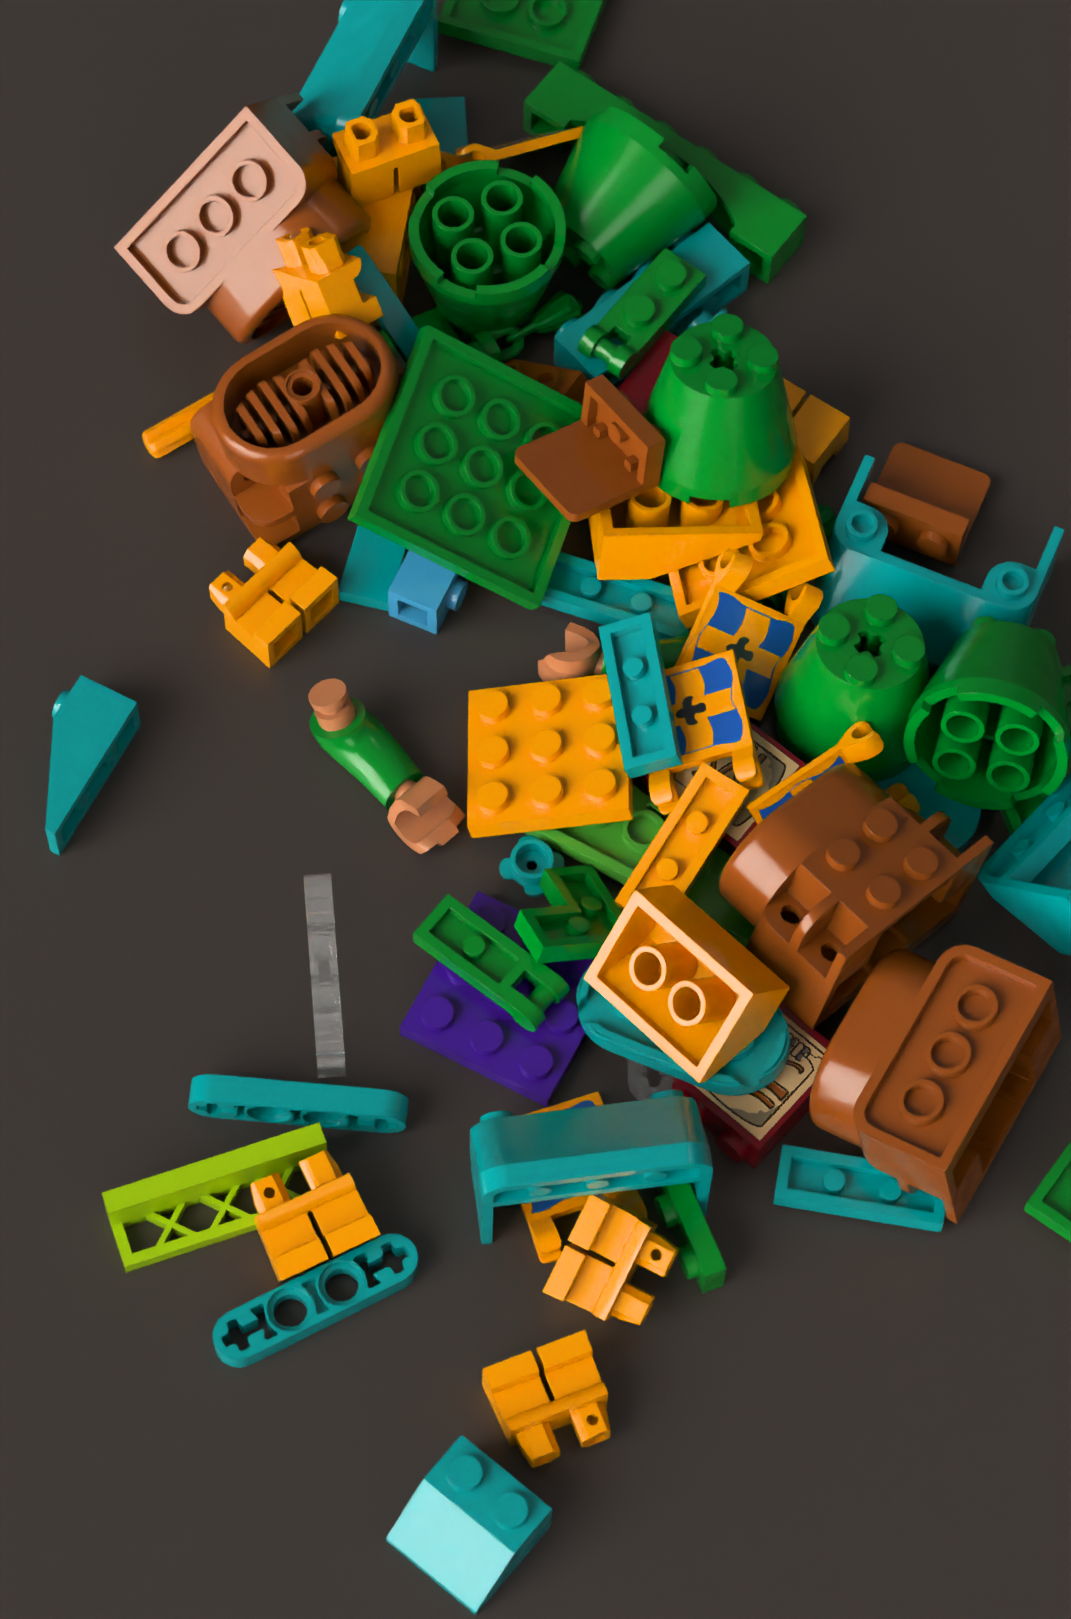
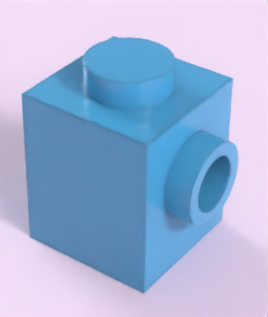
[388,550,468,635]

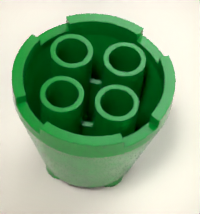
[553,105,717,291]
[408,160,566,340]
[641,313,796,507]
[772,594,931,782]
[903,616,1071,810]

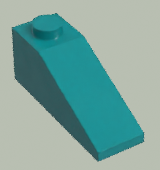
[45,675,141,856]

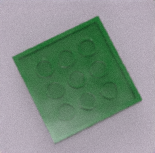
[347,325,582,610]

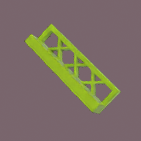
[102,1122,327,1272]

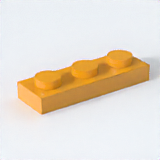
[615,762,750,909]

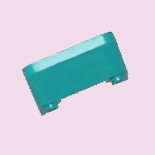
[292,0,438,158]
[810,454,1065,674]
[978,773,1071,956]
[470,1090,713,1245]

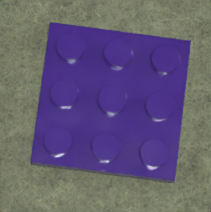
[400,891,595,1107]

